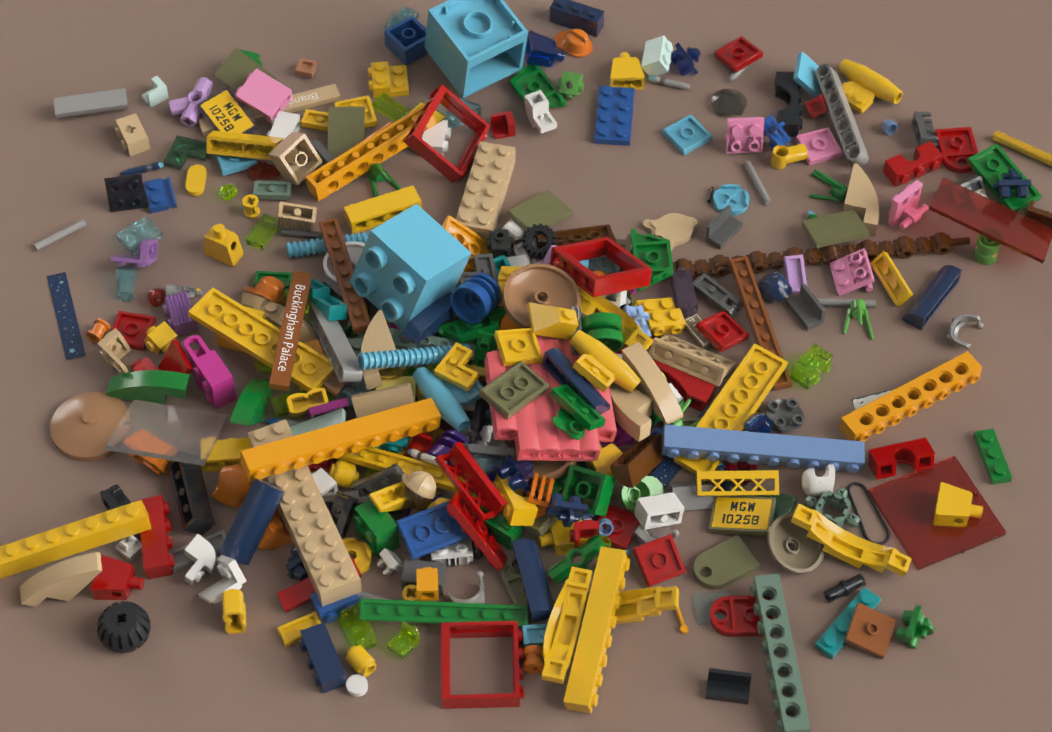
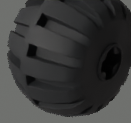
[97,601,150,653]

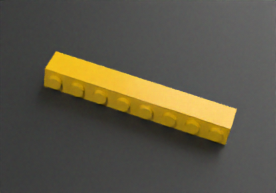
[0,500,152,579]
[563,547,630,714]

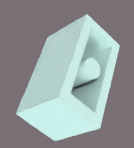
[641,35,673,76]

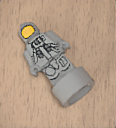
[166,284,203,299]

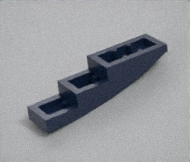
[399,292,453,344]

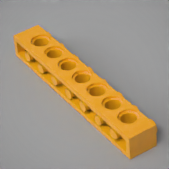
[306,104,436,201]
[839,351,982,442]

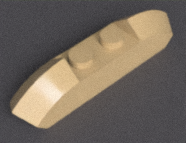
[241,293,318,343]

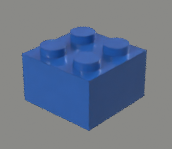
[384,16,428,65]

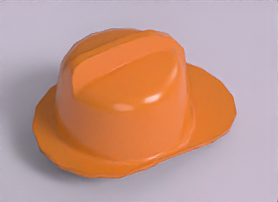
[554,29,593,57]
[243,276,286,305]

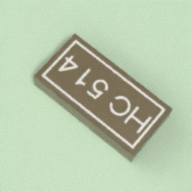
[684,313,713,349]

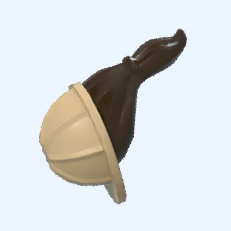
[402,471,436,516]

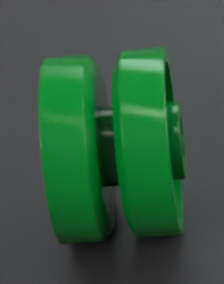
[582,312,624,352]

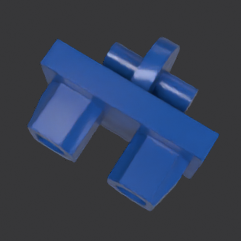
[763,115,791,150]

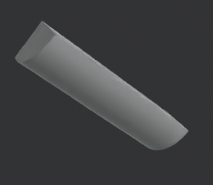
[53,88,129,119]

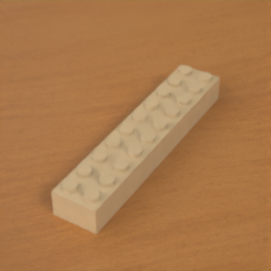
[248,419,362,607]

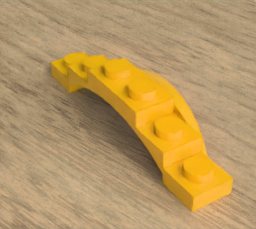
[578,286,654,350]
[790,504,912,577]
[542,567,592,684]
[582,586,679,624]

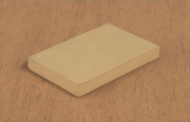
[351,383,415,418]

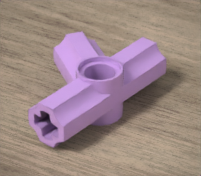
[169,77,213,128]

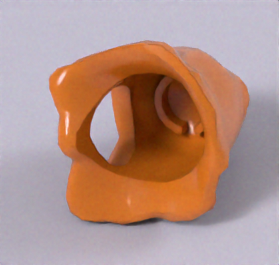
[211,464,254,508]

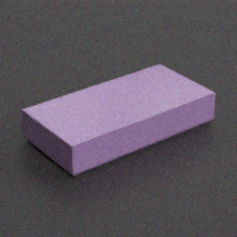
[783,255,807,294]

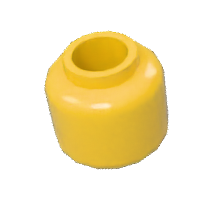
[329,460,359,488]

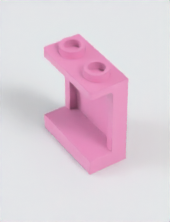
[235,68,293,124]

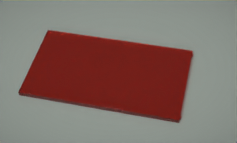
[929,177,1052,264]

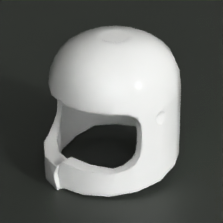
[802,464,835,497]

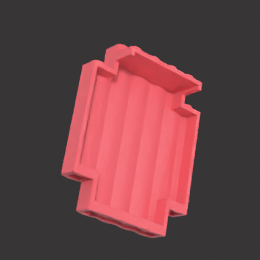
[484,335,617,461]

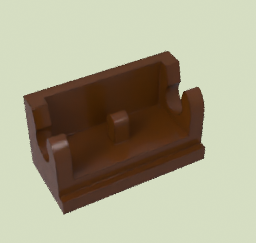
[1023,200,1052,231]

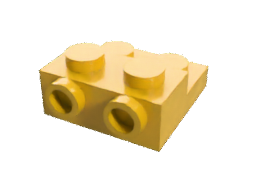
[368,61,409,98]
[635,297,686,336]

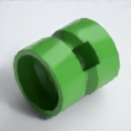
[973,230,1002,265]

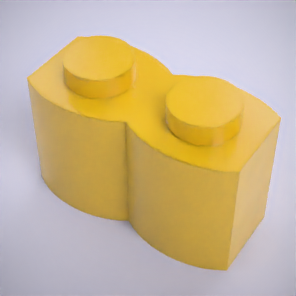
[286,388,329,417]
[222,589,246,634]

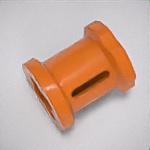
[85,318,110,344]

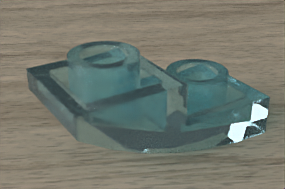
[384,5,419,30]
[588,257,621,275]

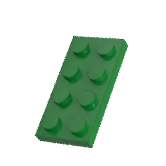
[967,144,1042,215]

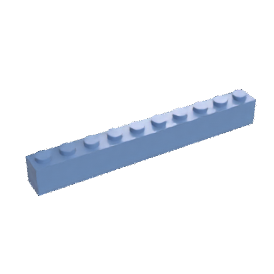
[661,424,865,473]

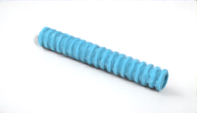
[286,231,370,259]
[358,344,471,370]

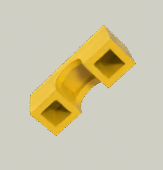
[492,473,538,526]

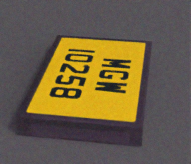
[197,88,258,134]

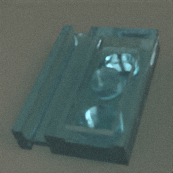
[116,216,163,255]

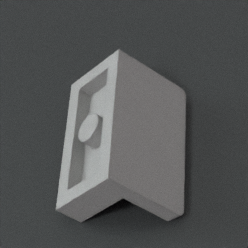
[669,481,714,511]

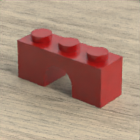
[883,141,943,187]
[868,437,935,480]

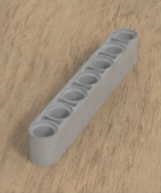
[816,64,869,167]
[308,305,362,382]

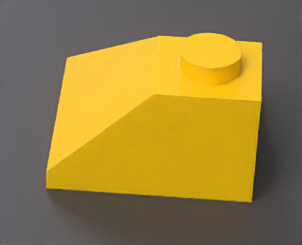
[527,302,578,340]

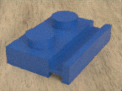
[143,176,177,214]

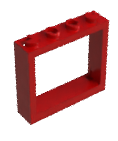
[403,85,490,183]
[550,237,652,297]
[441,621,524,709]

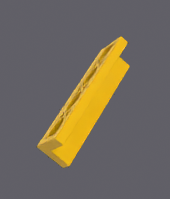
[695,470,779,496]

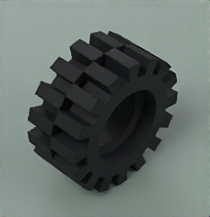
[522,223,557,260]

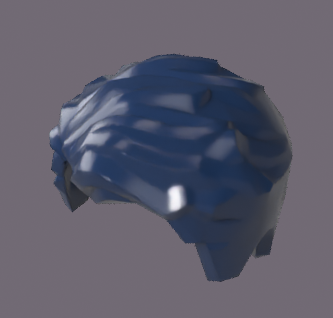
[757,272,792,303]

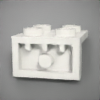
[198,555,246,604]

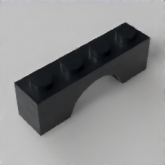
[775,71,803,137]

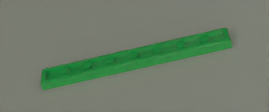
[358,598,529,627]

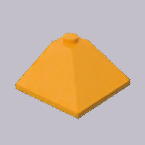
[442,215,491,272]

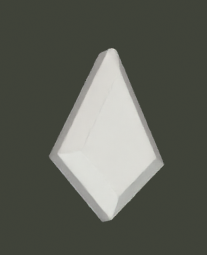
[502,219,525,242]
[506,253,531,267]

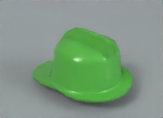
[617,476,664,511]

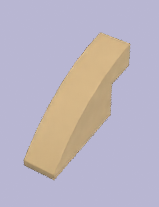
[843,163,879,237]
[361,310,396,390]
[622,342,683,425]
[609,382,653,442]
[20,552,102,607]

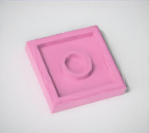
[795,127,843,166]

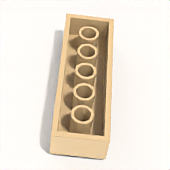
[456,141,515,239]

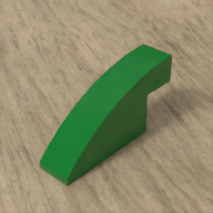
[106,370,190,408]
[230,378,274,426]

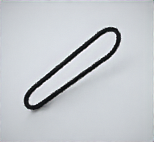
[847,482,890,545]

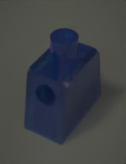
[524,30,565,68]

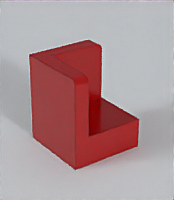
[804,94,829,119]
[491,111,515,139]

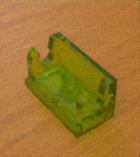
[338,602,377,651]

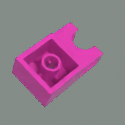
[183,335,237,409]

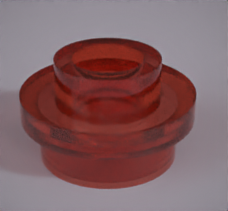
[147,288,166,307]

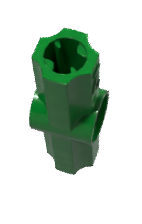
[547,534,606,586]

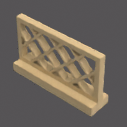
[649,334,737,386]

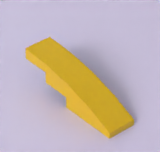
[369,481,440,512]

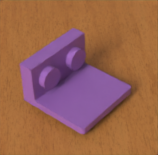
[110,238,158,267]

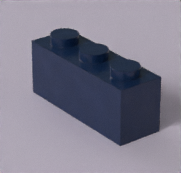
[550,0,604,37]
[298,622,347,693]

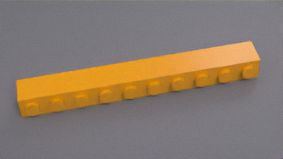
[240,397,441,482]

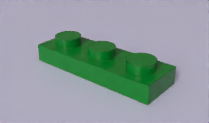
[550,384,606,431]
[973,428,1012,485]

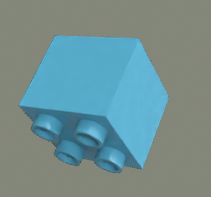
[424,0,528,99]
[349,204,471,330]

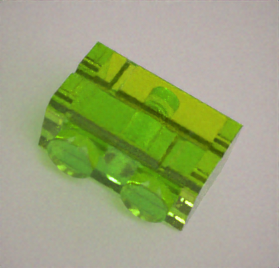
[790,343,833,389]

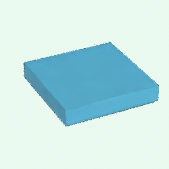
[793,52,822,98]
[662,114,713,156]
[214,154,258,176]

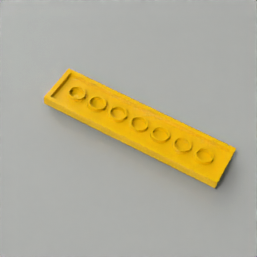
[188,288,334,391]
[673,343,788,474]

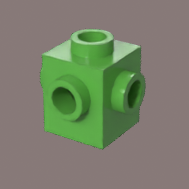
[557,71,584,98]

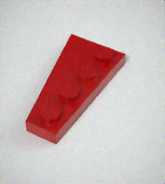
[446,490,508,571]

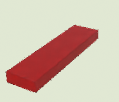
[276,557,362,613]

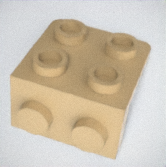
[98,328,131,374]

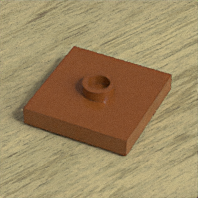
[844,603,897,659]

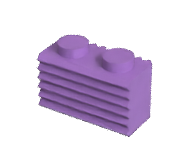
[162,291,199,336]

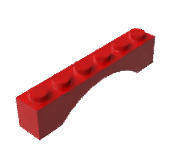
[614,347,716,412]

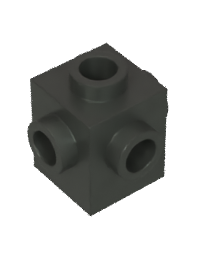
[486,229,514,259]

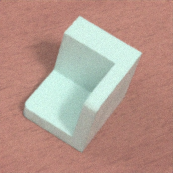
[142,76,169,107]

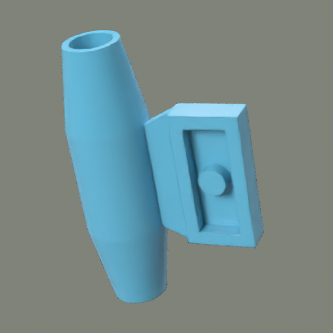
[413,367,483,432]

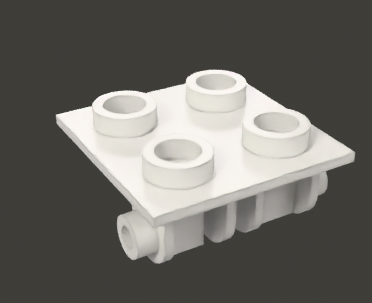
[431,536,473,566]

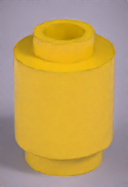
[345,645,377,677]

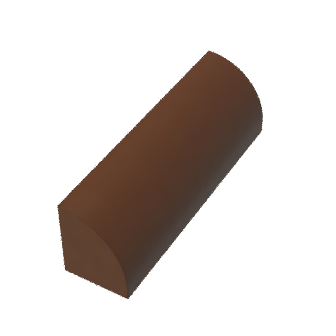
[610,434,666,488]

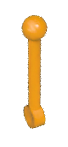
[676,607,688,634]

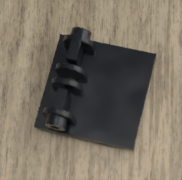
[104,174,147,212]

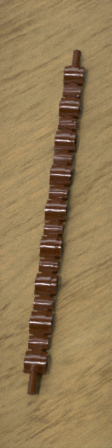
[664,232,970,281]

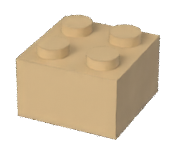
[268,131,323,185]

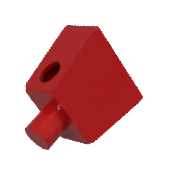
[91,555,144,600]

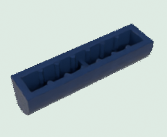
[901,265,962,330]
[542,348,610,415]
[219,478,285,565]
[512,539,554,622]

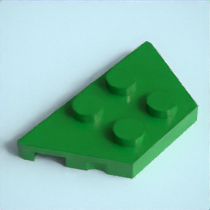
[510,58,567,108]
[630,229,674,291]
[436,307,506,343]

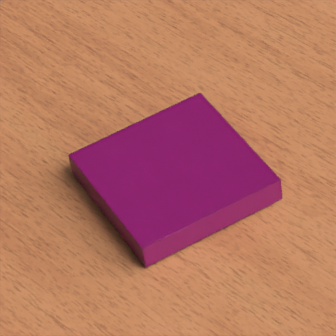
[307,398,349,420]

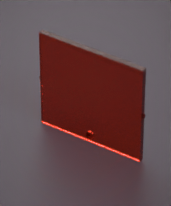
[868,456,1007,570]

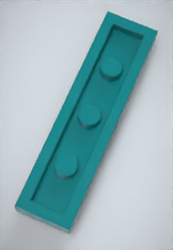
[815,587,881,659]

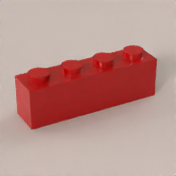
[138,495,176,580]

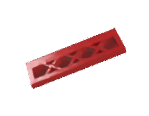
[435,441,507,522]

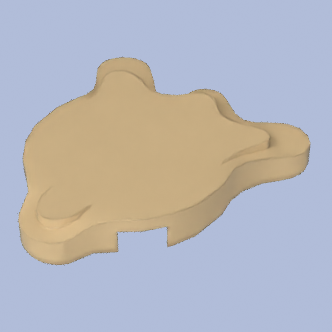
[643,213,697,251]

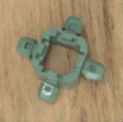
[804,487,860,528]

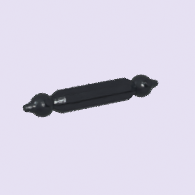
[466,385,488,444]

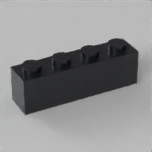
[167,453,215,535]

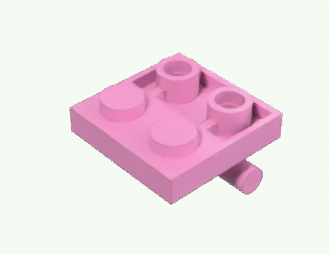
[724,117,764,154]
[888,180,929,230]
[829,248,875,296]

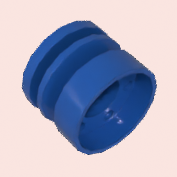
[450,273,502,324]

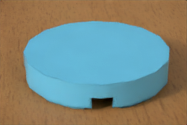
[712,184,750,216]

